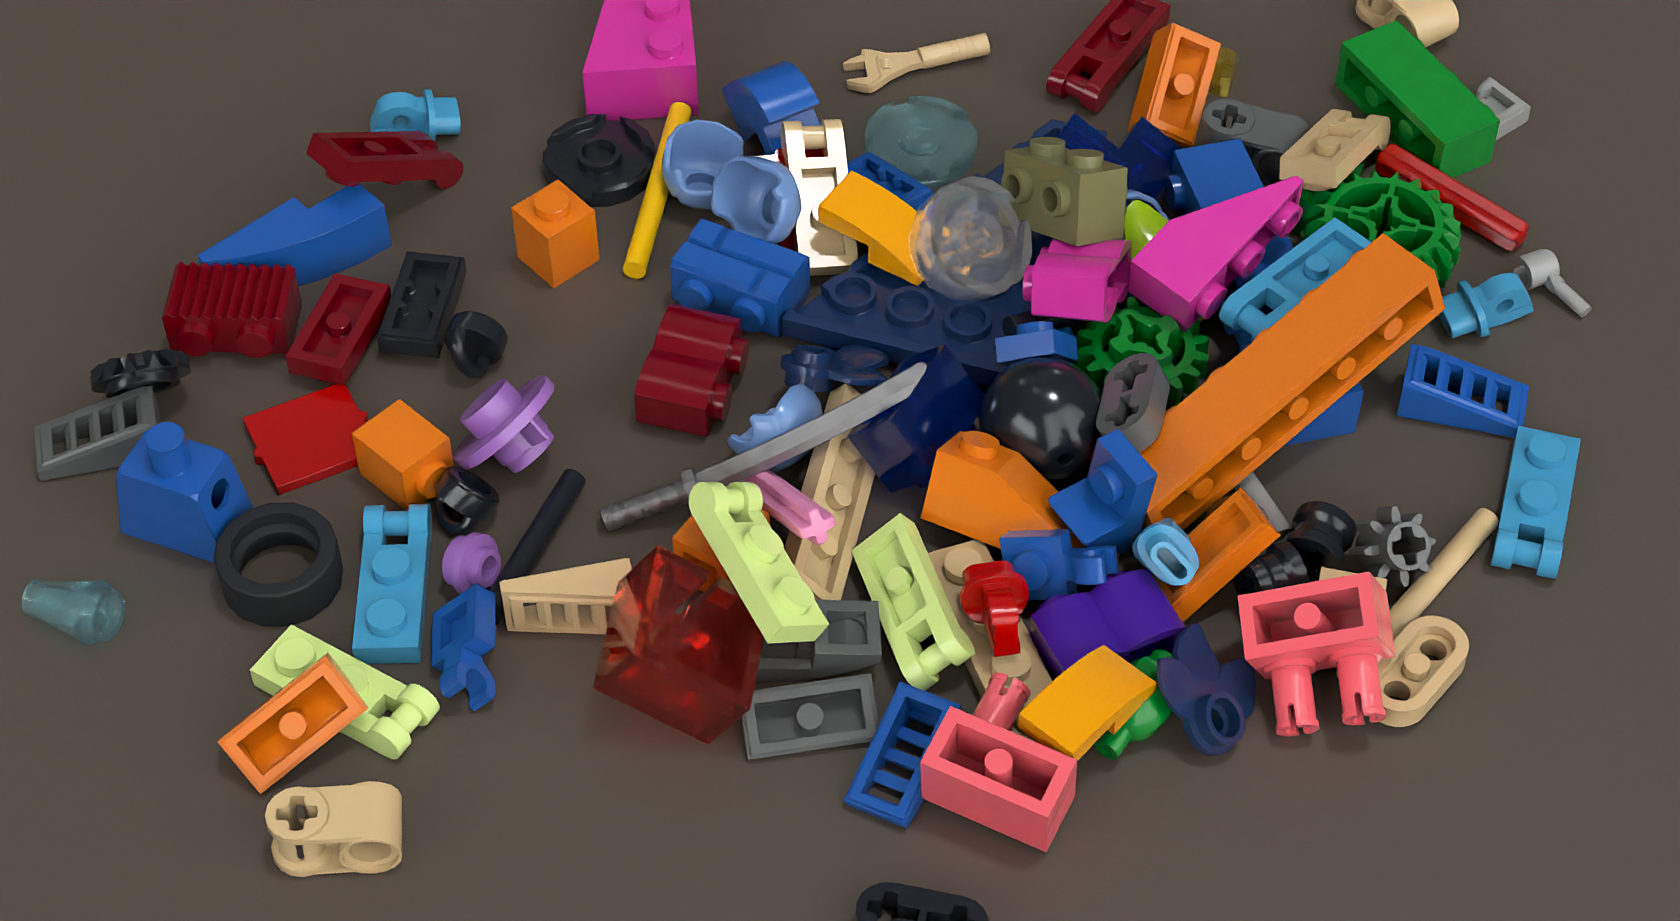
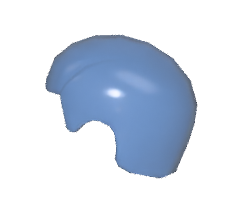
[662,119,743,210]
[711,155,802,245]
[727,384,823,472]

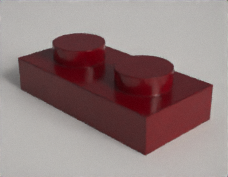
[285,273,391,385]

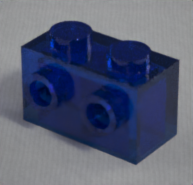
[847,344,984,493]

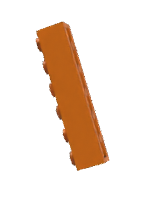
[1139,233,1445,530]

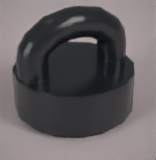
[444,311,508,379]
[434,466,500,536]

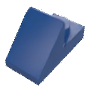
[1048,429,1158,555]

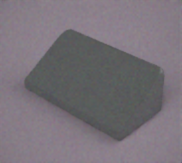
[736,673,879,760]

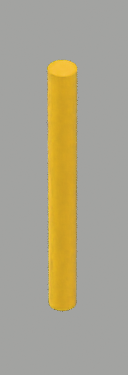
[623,102,692,279]

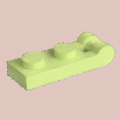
[689,482,829,644]
[851,513,975,691]
[250,624,440,759]

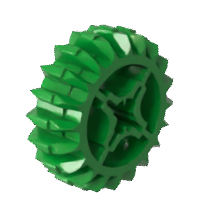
[1299,169,1461,288]

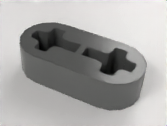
[1096,353,1170,452]

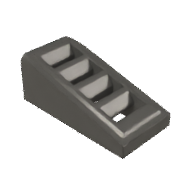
[34,386,161,481]

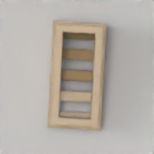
[499,558,642,635]

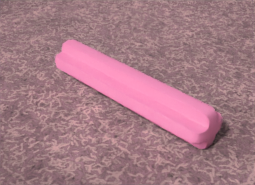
[740,470,835,545]

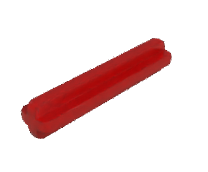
[1374,144,1529,252]

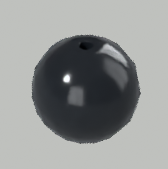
[978,357,1102,485]

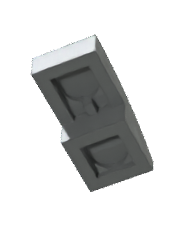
[743,600,882,683]

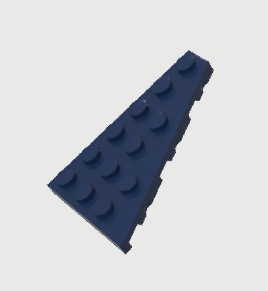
[782,119,1107,386]

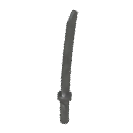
[600,362,927,532]

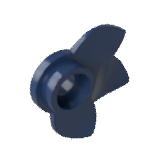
[780,344,890,392]
[1157,623,1256,756]

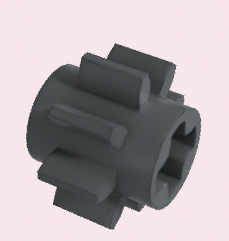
[1349,506,1436,587]

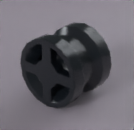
[1283,501,1357,582]
[1233,540,1309,595]

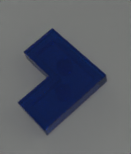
[1055,113,1182,199]

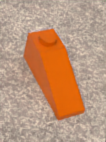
[920,431,1120,585]

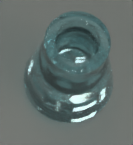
[22,579,125,644]

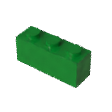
[1335,20,1500,178]

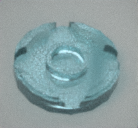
[864,95,978,187]

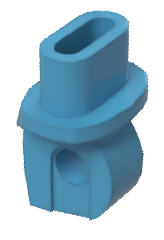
[369,89,460,141]
[1438,273,1534,339]
[1132,518,1199,586]

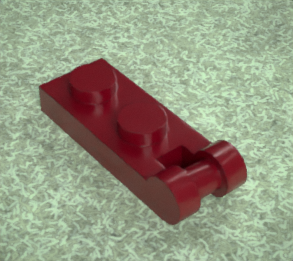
[1046,0,1171,113]
[306,131,464,189]

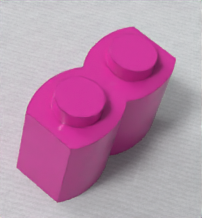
[1022,238,1132,323]

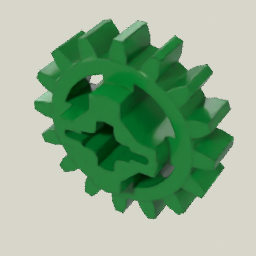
[1076,296,1209,407]

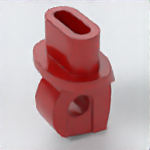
[960,561,1029,657]

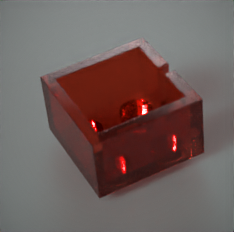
[593,545,764,744]

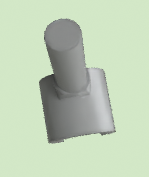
[1513,249,1592,318]

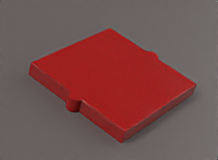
[243,384,369,495]

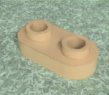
[1377,616,1469,727]

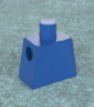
[116,422,253,563]

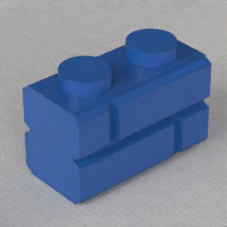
[670,218,810,338]

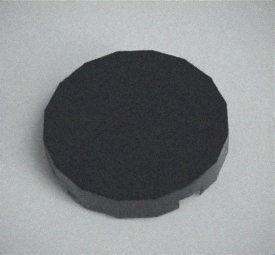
[542,114,656,207]

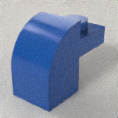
[722,61,820,155]

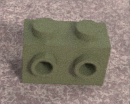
[1001,137,1128,246]

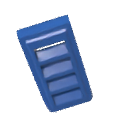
[1397,344,1529,438]
[843,682,963,829]

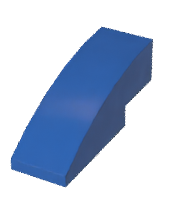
[197,184,392,287]

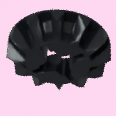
[90,348,191,398]

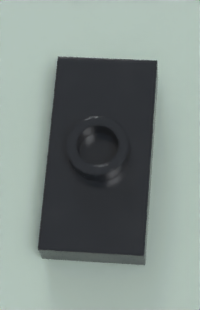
[377,251,467,358]

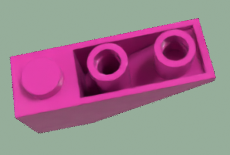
[1128,176,1304,332]

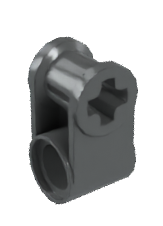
[1197,98,1310,186]

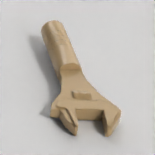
[843,33,990,93]

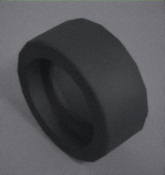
[214,502,343,627]

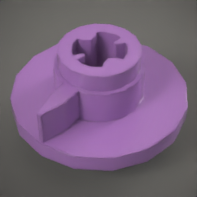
[453,375,555,473]

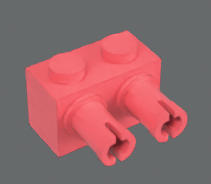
[1238,571,1396,736]
[920,672,1077,853]

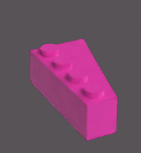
[582,0,699,121]

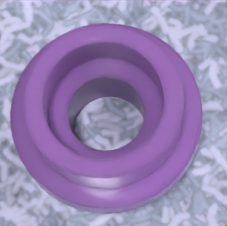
[442,532,501,594]

